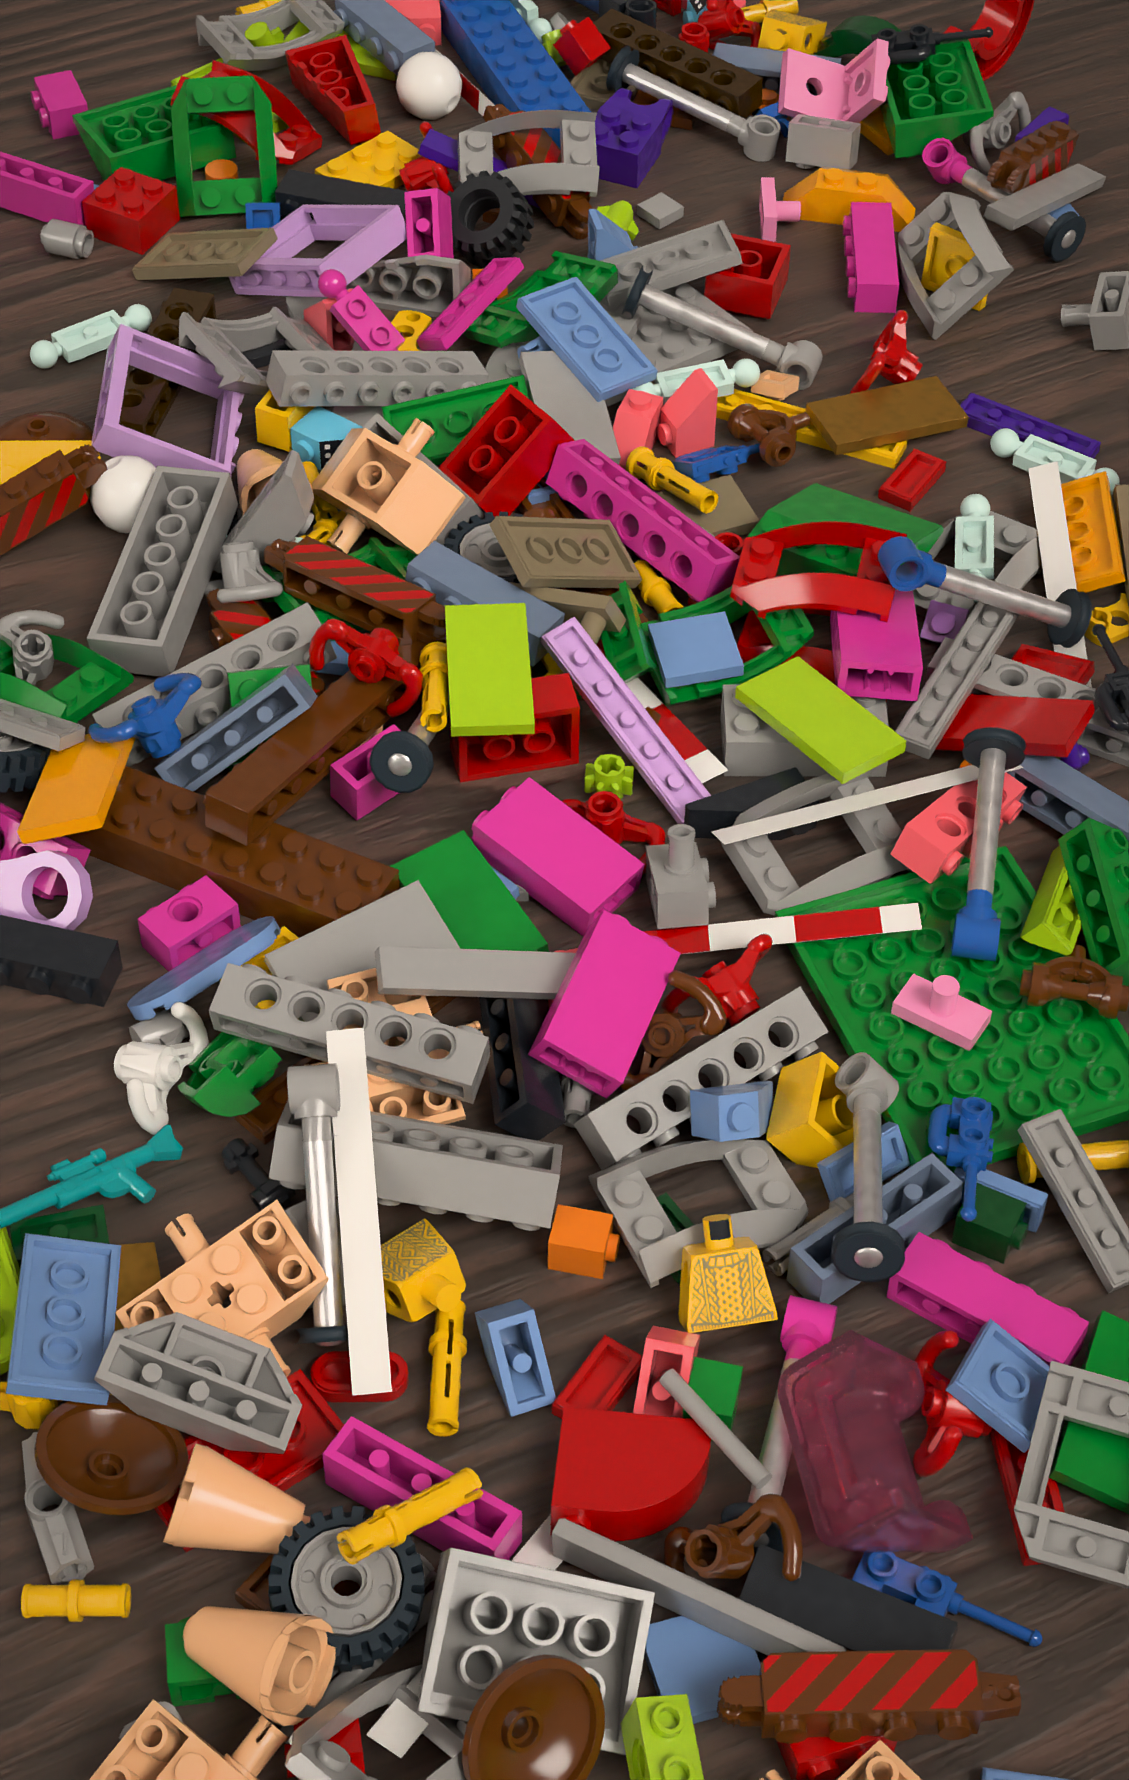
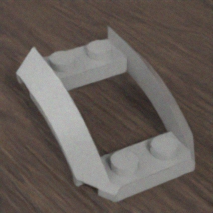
[196,0,345,71]
[458,110,600,197]
[898,192,1014,340]
[179,307,334,395]
[911,511,1043,617]
[721,768,912,915]
[588,1139,808,1288]
[1014,1361,1129,1588]
[285,1665,468,1780]

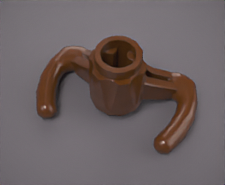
[620,970,726,1091]
[664,1494,803,1581]

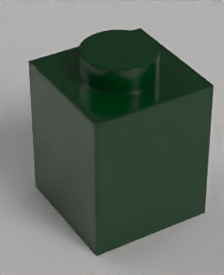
[952,1183,1029,1264]

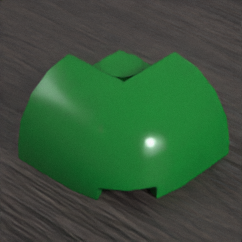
[177,1032,282,1117]

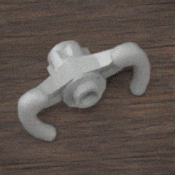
[962,91,1031,176]
[204,541,283,603]
[0,610,64,686]

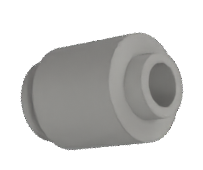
[40,219,94,259]

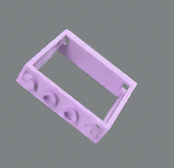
[229,205,407,297]
[91,324,244,476]

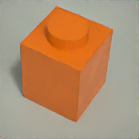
[548,1204,620,1279]

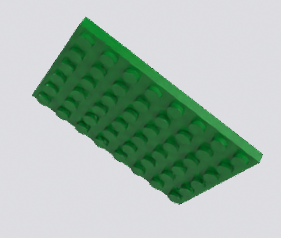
[775,846,1129,1173]

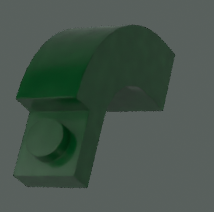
[814,15,902,58]

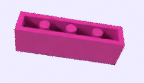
[0,151,94,226]
[843,202,899,313]
[886,1232,1089,1366]
[323,1416,522,1560]

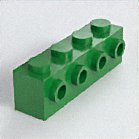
[1058,818,1129,986]

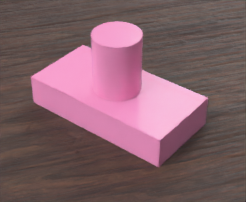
[759,177,801,242]
[891,974,992,1051]

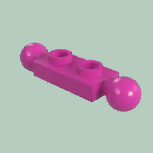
[318,269,405,351]

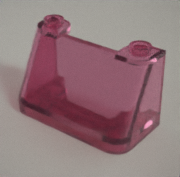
[777,1330,973,1553]

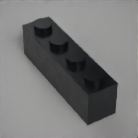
[275,169,409,244]
[0,915,123,1007]
[479,997,566,1141]
[739,1544,958,1651]

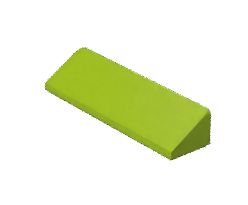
[1020,846,1082,956]

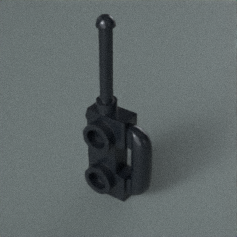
[872,24,993,65]
[1092,624,1129,734]

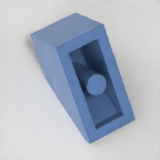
[588,209,638,261]
[690,1081,773,1142]
[474,1299,556,1417]

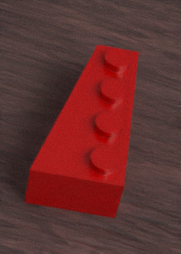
[285,35,381,145]

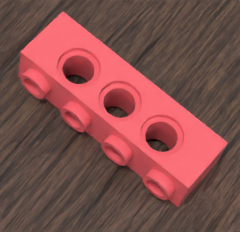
[890,772,1027,884]

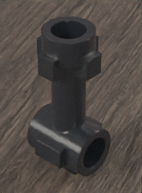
[221,1138,296,1211]

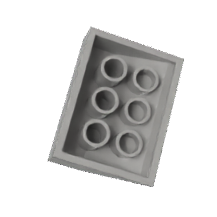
[416,1548,655,1755]

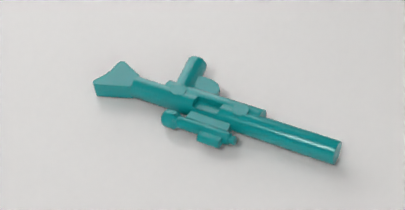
[0,1124,183,1229]

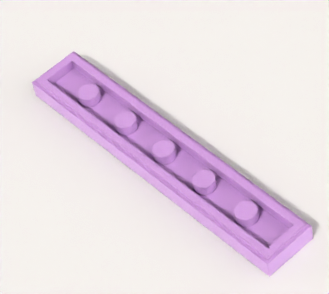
[541,617,711,824]

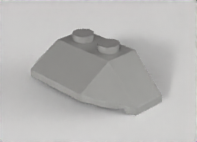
[213,450,314,573]
[94,1312,302,1454]

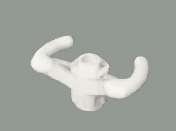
[114,1002,209,1135]

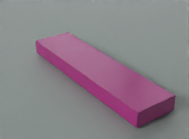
[416,257,524,351]

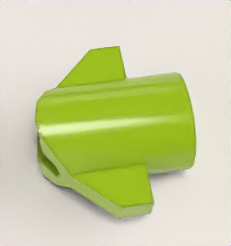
[245,22,284,47]
[597,200,639,241]

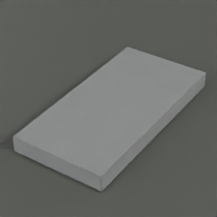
[600,220,743,307]
[519,351,621,465]
[264,880,461,1022]

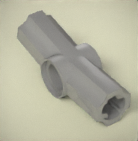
[22,1432,94,1585]

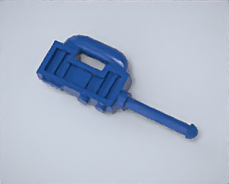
[672,443,760,483]
[928,1097,994,1222]
[852,1544,1043,1647]

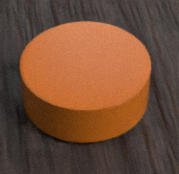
[205,159,239,180]

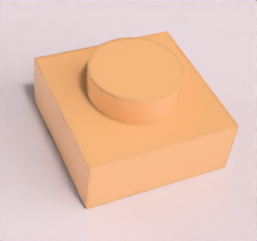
[751,370,799,401]

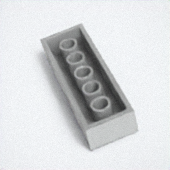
[87,466,238,677]
[269,1100,563,1231]

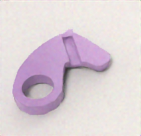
[0,850,93,930]

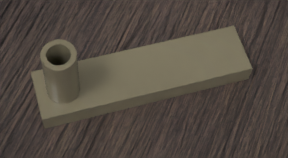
[509,582,626,644]

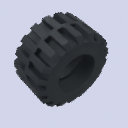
[447,171,534,267]

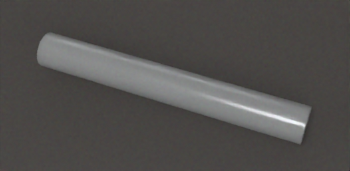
[659,1368,772,1489]

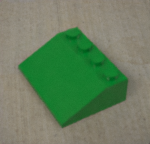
[880,39,994,158]
[72,85,236,181]
[747,483,944,590]

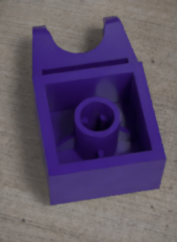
[595,88,673,189]

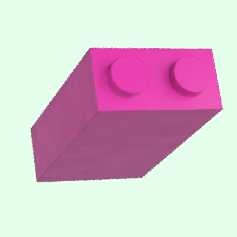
[830,590,923,701]
[471,777,645,937]
[528,910,681,1099]

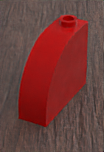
[550,1407,711,1541]

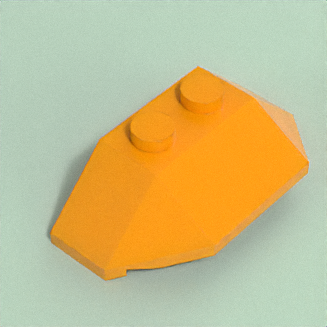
[782,166,916,232]

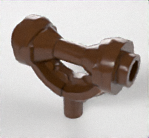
[727,403,811,467]
[1019,945,1129,1020]

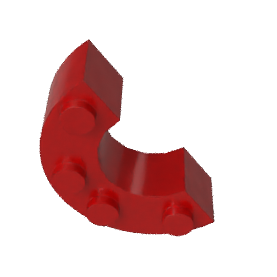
[943,0,1035,81]

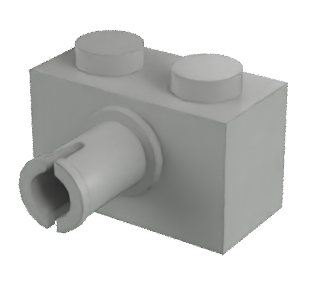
[786,114,861,170]
[1061,271,1129,350]
[646,824,716,929]

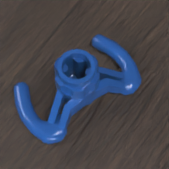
[88,673,202,758]

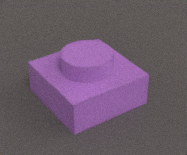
[920,600,970,644]

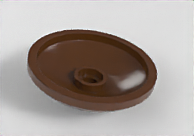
[0,411,93,441]
[34,1395,188,1515]
[462,1655,605,1780]

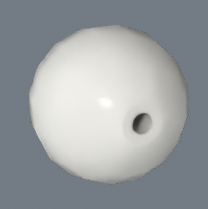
[396,52,462,120]
[89,456,156,533]

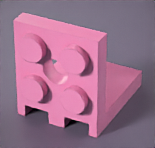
[778,38,890,123]

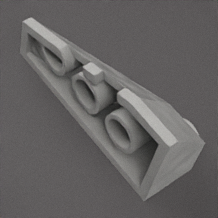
[346,255,471,317]

